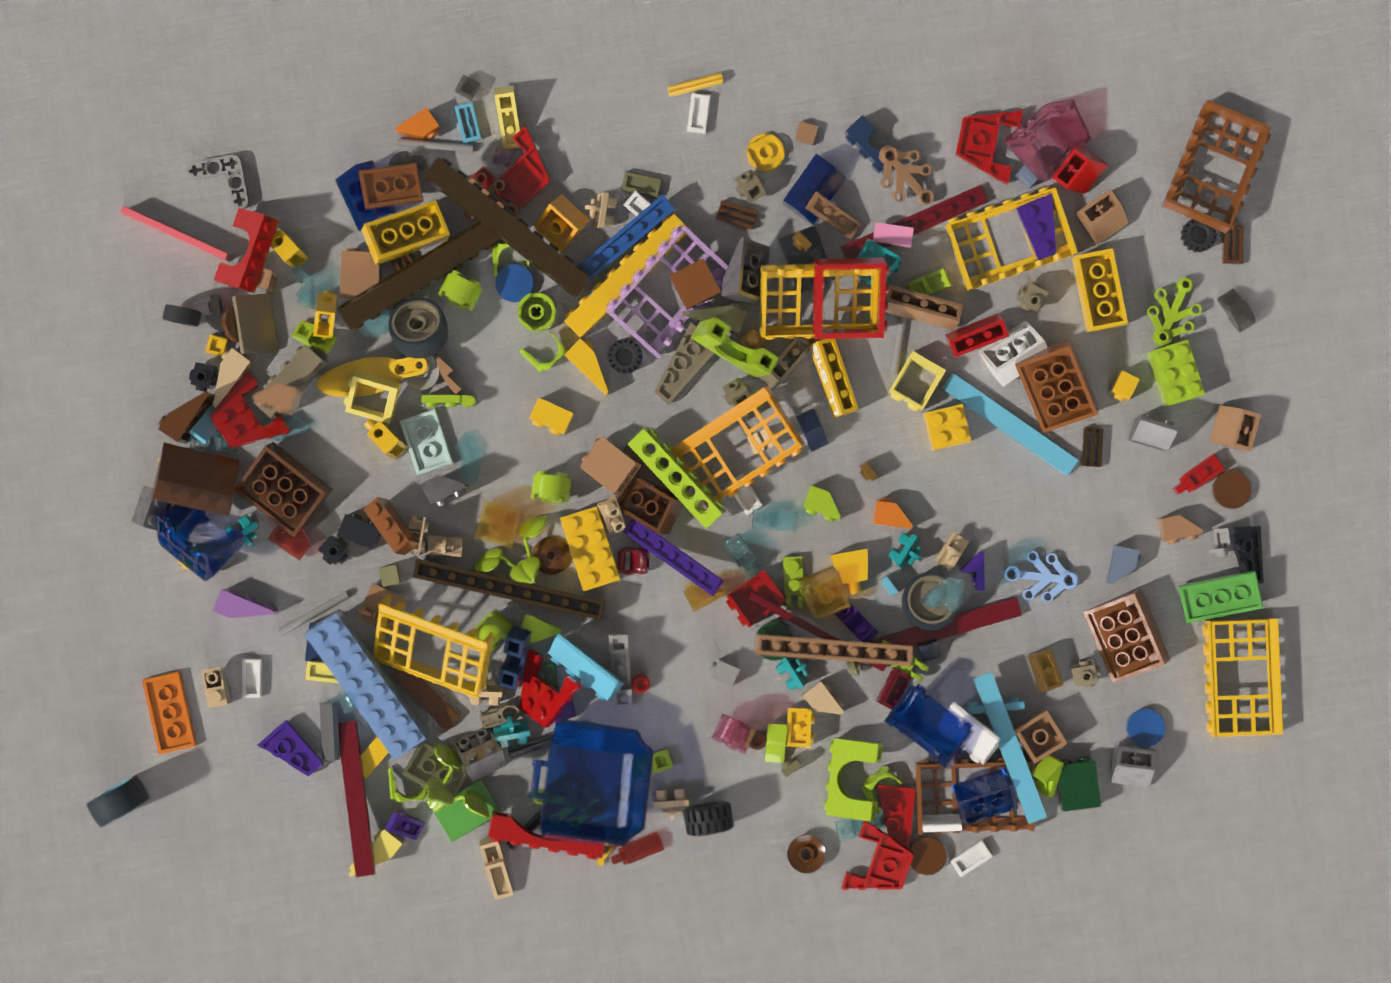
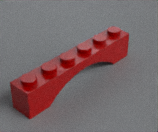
[488,811,607,860]

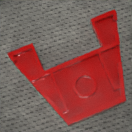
[955,110,1023,185]
[471,126,551,208]
[209,371,290,448]
[519,649,583,727]
[841,821,914,890]

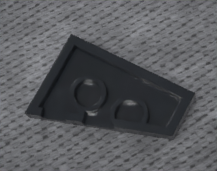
[1228,526,1264,584]

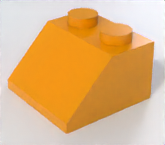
[534,194,590,253]

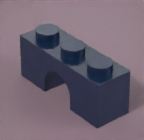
[845,115,900,175]
[497,626,532,690]

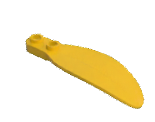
[317,357,430,397]

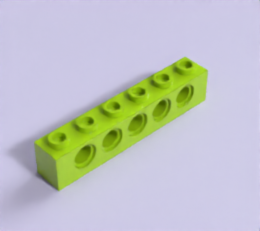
[628,426,726,529]

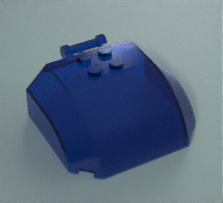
[528,718,654,846]

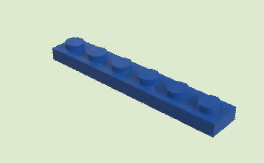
[577,194,675,281]

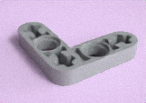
[186,155,250,209]

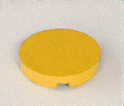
[747,133,785,172]

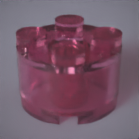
[711,713,757,754]

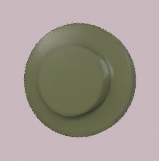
[847,661,862,676]

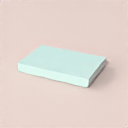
[399,409,454,475]

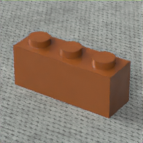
[363,497,419,555]

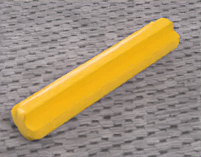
[668,73,724,97]

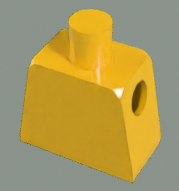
[271,229,309,271]
[313,290,337,338]
[364,419,408,460]
[830,549,868,595]

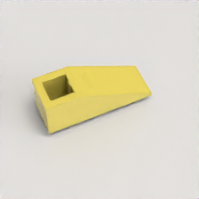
[349,829,405,877]

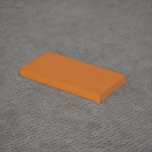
[142,671,198,755]

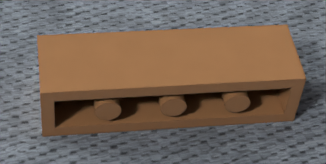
[885,285,963,331]

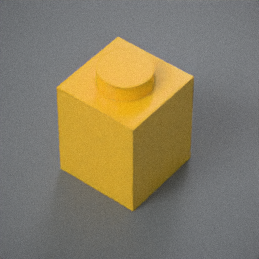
[1109,370,1140,402]

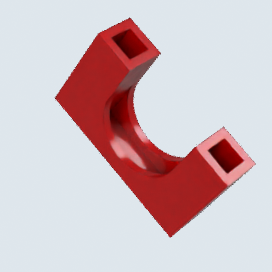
[214,208,279,293]

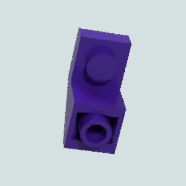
[835,601,879,642]

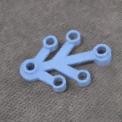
[1004,551,1079,603]

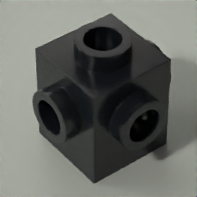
[189,362,218,392]
[317,535,350,565]

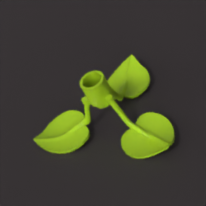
[474,515,548,583]
[427,743,489,818]

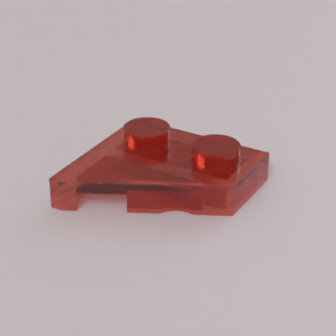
[268,525,311,561]

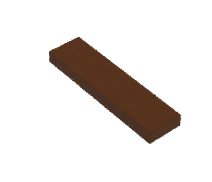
[392,670,460,731]

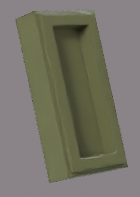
[621,171,663,198]

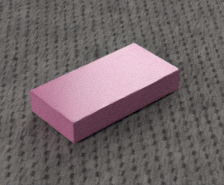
[873,222,914,248]

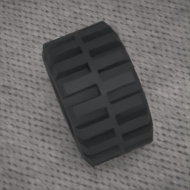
[683,801,734,836]

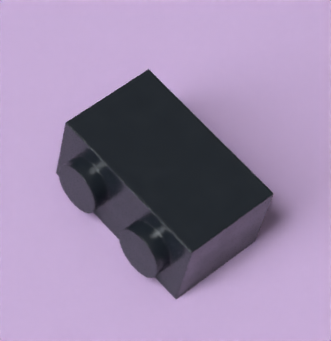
[337,512,381,550]

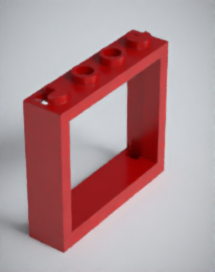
[813,258,889,339]

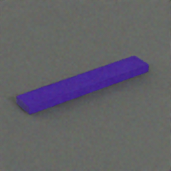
[623,518,724,597]

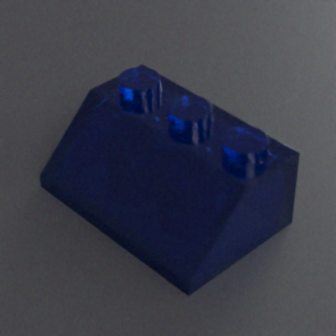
[782,153,846,225]
[335,160,396,232]
[951,768,1018,826]

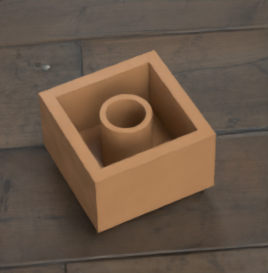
[1013,709,1068,764]

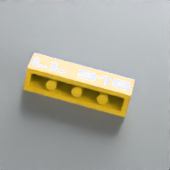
[809,339,859,419]

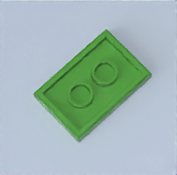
[433,779,502,842]

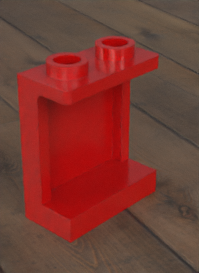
[725,569,786,627]

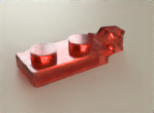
[610,831,665,865]

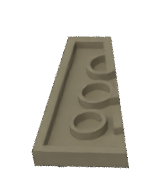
[654,323,715,405]

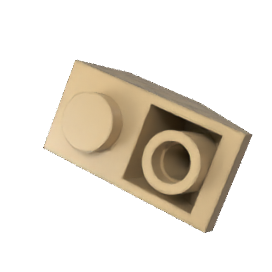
[747,429,778,455]
[201,666,232,708]
[802,681,844,715]

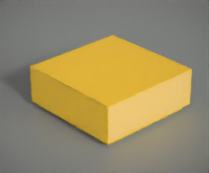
[205,334,230,357]

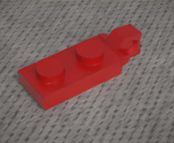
[1173,453,1225,495]

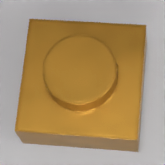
[792,231,812,252]
[739,328,766,350]
[859,462,878,482]

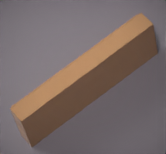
[806,192,862,240]

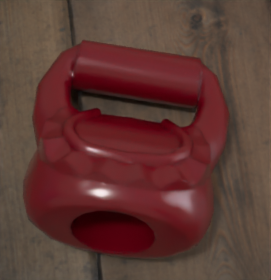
[618,547,650,575]

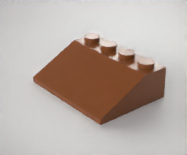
[1015,339,1099,433]
[1083,589,1171,683]

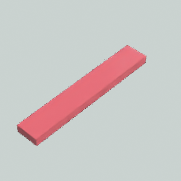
[120,206,231,262]

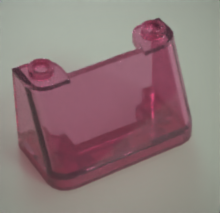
[1005,99,1092,181]

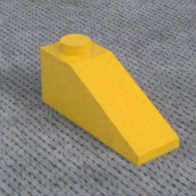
[565,338,609,396]

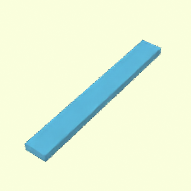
[941,373,1078,476]
[973,672,1047,824]

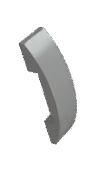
[608,633,633,708]

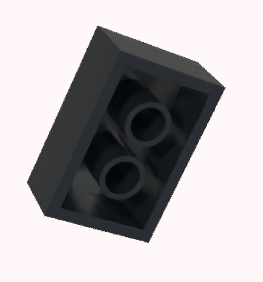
[778,225,835,294]

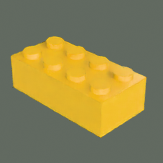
[361,200,450,265]
[1071,248,1128,333]
[560,506,621,591]

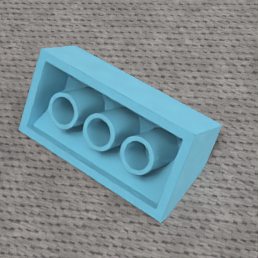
[548,634,625,701]

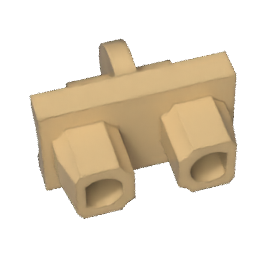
[584,192,617,229]
[597,495,625,533]
[934,532,969,571]
[427,535,463,557]
[467,674,504,706]
[654,788,689,820]

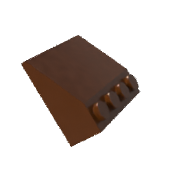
[150,442,240,516]
[235,442,333,537]

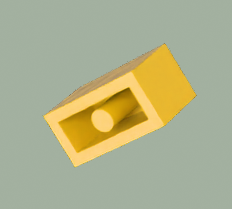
[529,397,574,436]

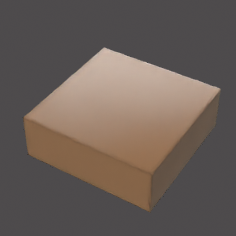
[795,121,818,146]

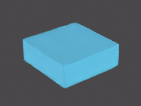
[880,576,898,596]

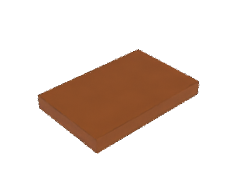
[359,163,423,210]

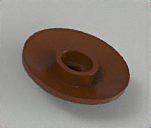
[532,537,571,575]
[787,835,826,873]

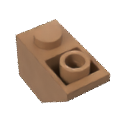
[1157,515,1203,544]

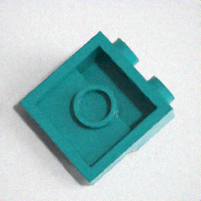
[857,239,902,286]

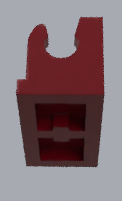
[876,667,912,711]

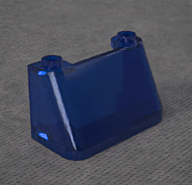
[156,505,245,581]
[884,683,974,769]

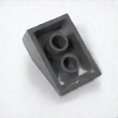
[721,237,770,305]

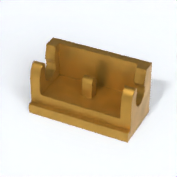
[1027,649,1064,692]

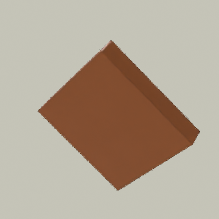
[669,259,721,310]

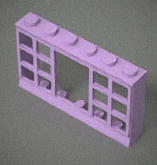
[605,225,728,359]

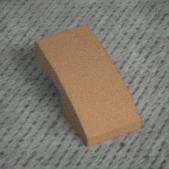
[436,357,463,395]

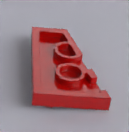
[877,784,916,846]

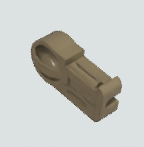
[480,701,520,729]

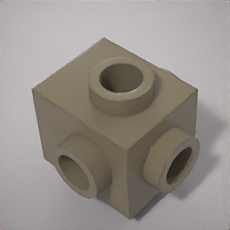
[735,169,766,204]
[1017,279,1049,312]
[722,377,752,407]
[1071,658,1101,687]

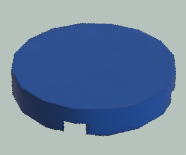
[495,264,534,303]
[1126,708,1165,747]

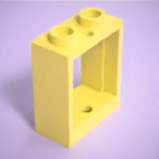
[888,351,946,412]
[344,371,402,424]

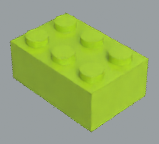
[1147,340,1205,407]

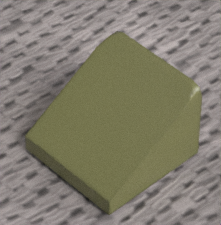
[379,564,402,587]

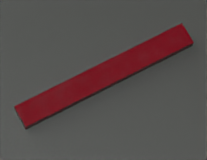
[841,185,988,258]
[748,591,887,672]
[870,597,1022,647]
[338,721,376,878]

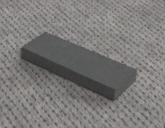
[319,702,340,760]

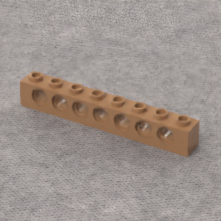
[754,634,913,666]

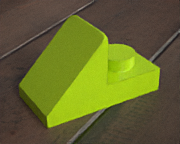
[1031,754,1064,798]

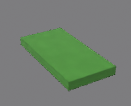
[1178,570,1263,623]

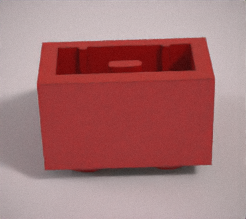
[1052,142,1109,194]

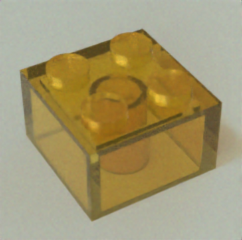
[474,501,524,548]
[798,566,851,621]

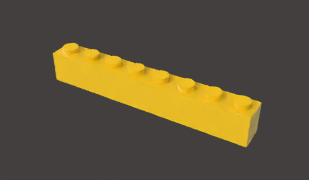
[564,214,690,339]

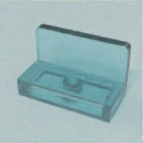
[324,691,357,714]

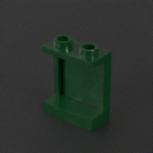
[1058,756,1101,812]

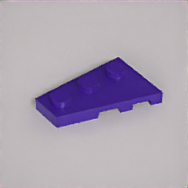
[1016,193,1056,261]
[257,720,324,777]

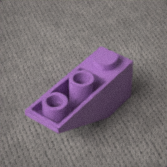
[213,587,278,618]

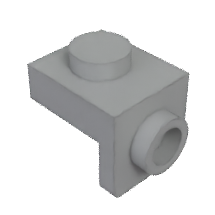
[1209,528,1234,556]

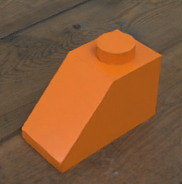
[395,107,441,140]
[872,498,913,529]

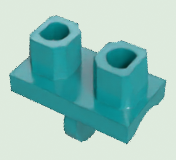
[224,514,259,548]
[888,533,923,569]
[776,657,810,690]
[493,716,530,748]

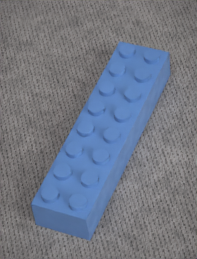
[305,609,428,760]

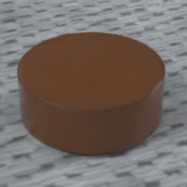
[747,730,767,750]

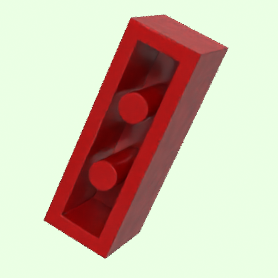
[945,313,1009,358]

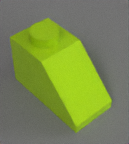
[520,613,562,643]

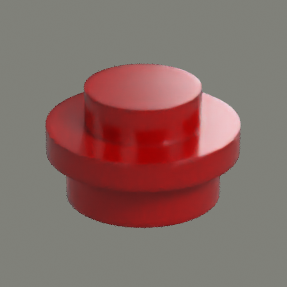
[631,674,650,693]

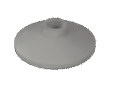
[402,355,440,390]

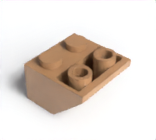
[1075,189,1129,245]
[252,383,304,415]
[1209,405,1262,452]

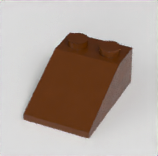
[158,391,215,444]
[617,475,683,534]

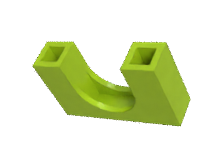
[691,317,778,378]
[824,737,883,821]

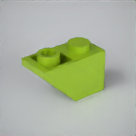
[803,485,841,522]

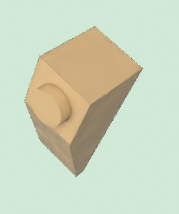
[213,348,254,408]

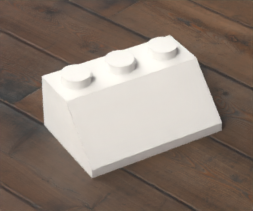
[978,321,1048,386]
[938,702,1000,765]

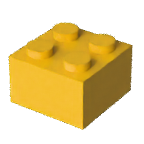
[923,404,971,451]

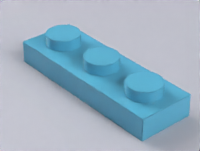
[964,697,1025,714]

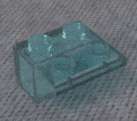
[921,578,966,611]

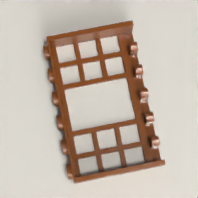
[1162,100,1271,233]
[915,757,1035,835]

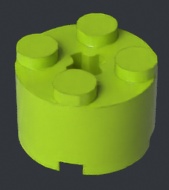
[438,270,483,312]
[517,293,557,333]
[531,471,572,503]
[475,608,512,652]

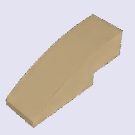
[479,837,514,900]

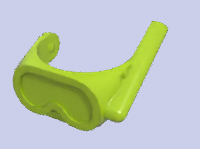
[493,241,530,276]
[519,331,567,372]
[861,766,903,814]
[388,767,427,802]

